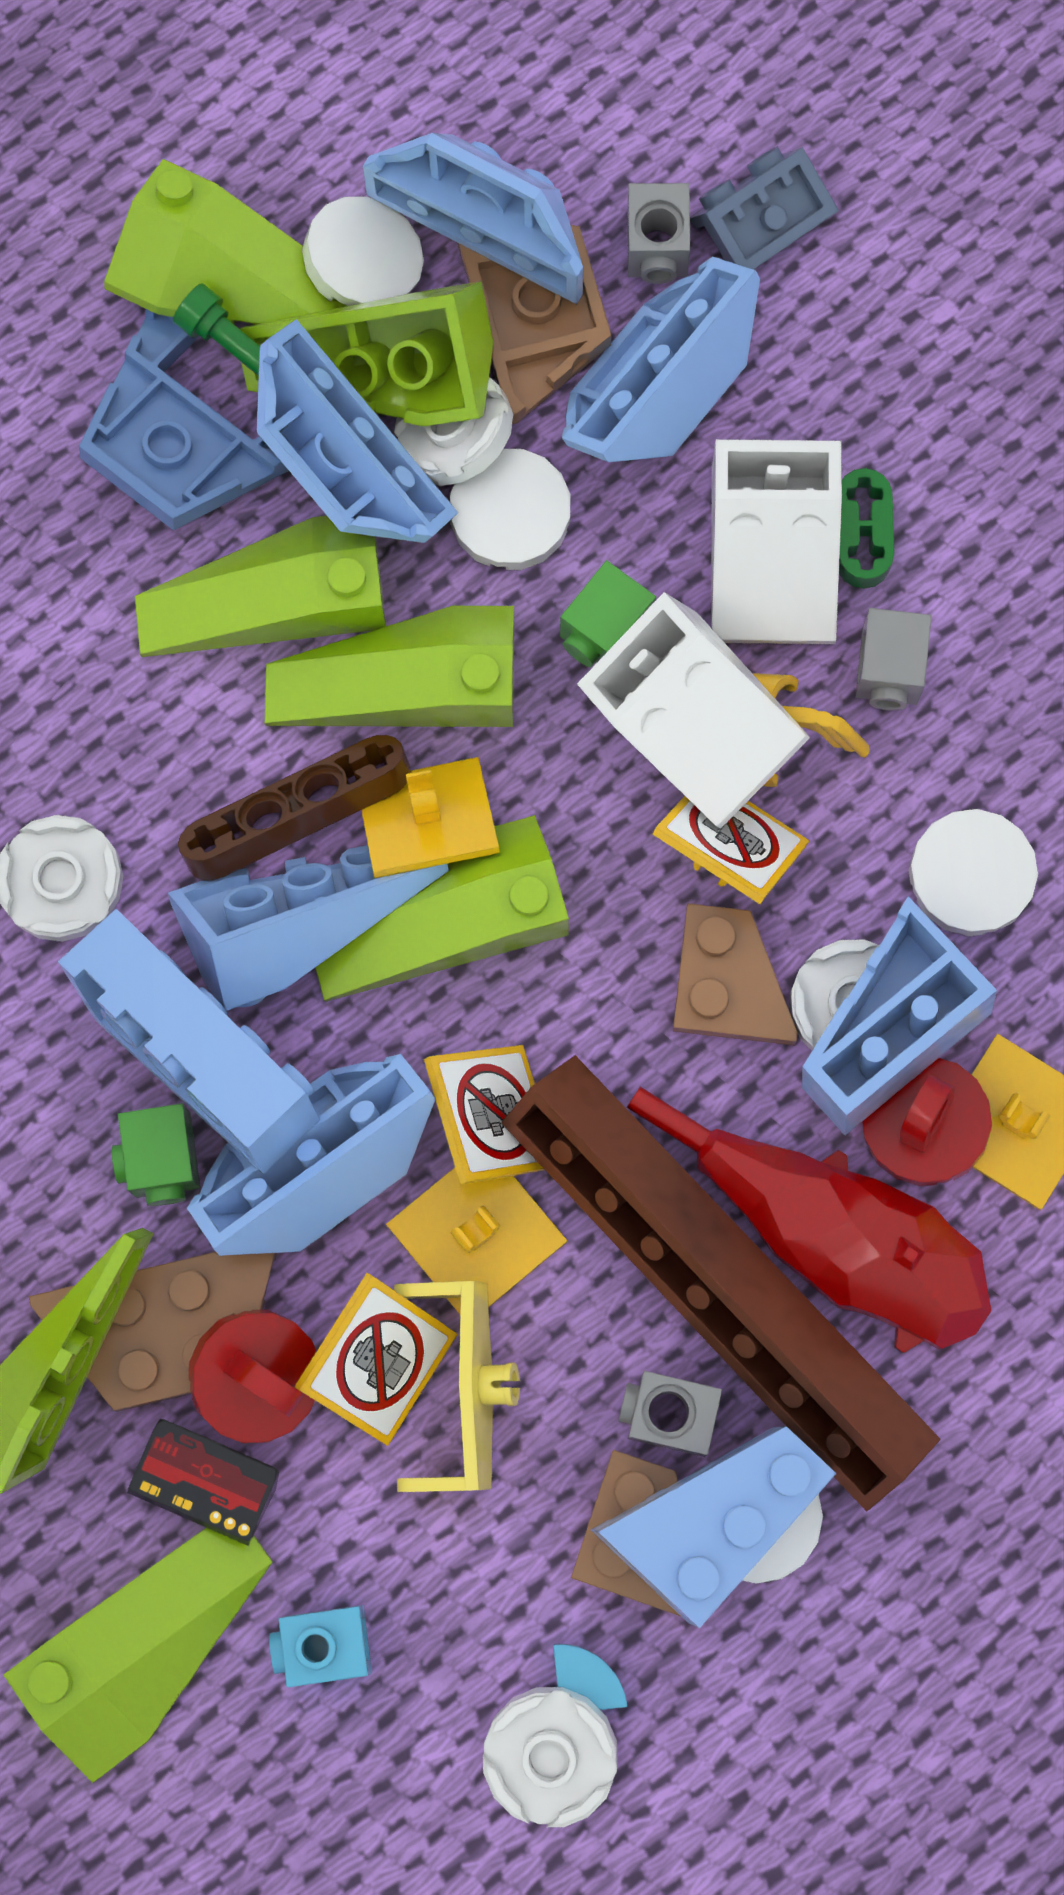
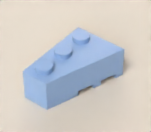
[802,896,997,1135]
[591,1426,836,1628]

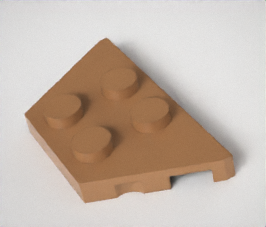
[457,225,611,424]
[29,1252,277,1412]

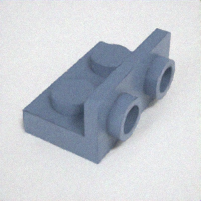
[690,146,839,269]

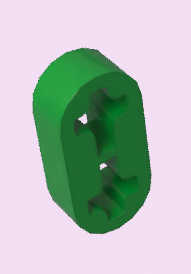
[839,468,894,589]

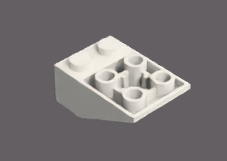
[711,439,842,644]
[577,592,810,828]

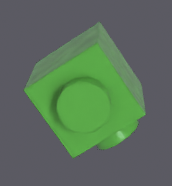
[560,560,656,667]
[112,1103,201,1206]

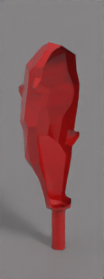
[626,1086,991,1353]

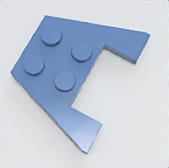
[79,309,289,530]

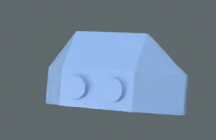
[363,133,583,304]
[562,256,760,462]
[257,319,458,543]
[187,1054,435,1256]

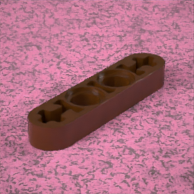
[178,735,411,880]

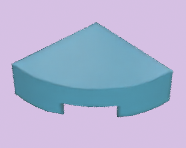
[553,1644,627,1710]

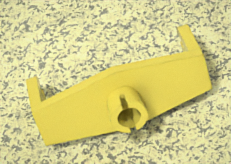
[394,1281,520,1492]

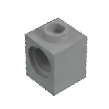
[627,183,690,284]
[855,608,932,710]
[618,1371,722,1457]

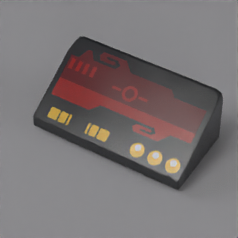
[127,1419,279,1546]

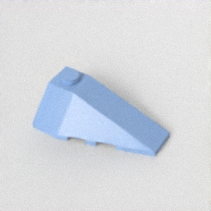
[168,845,449,1011]

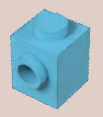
[269,1605,372,1688]

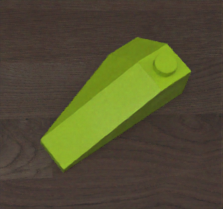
[104,159,347,325]
[239,281,494,426]
[135,516,386,657]
[264,605,514,727]
[315,815,569,1002]
[0,1228,154,1494]
[3,1528,273,1783]

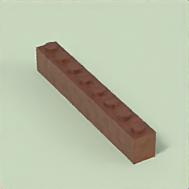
[501,1055,941,1512]

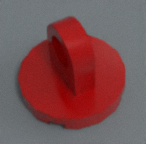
[862,1058,992,1187]
[188,1309,316,1443]

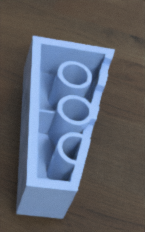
[58,909,320,1175]

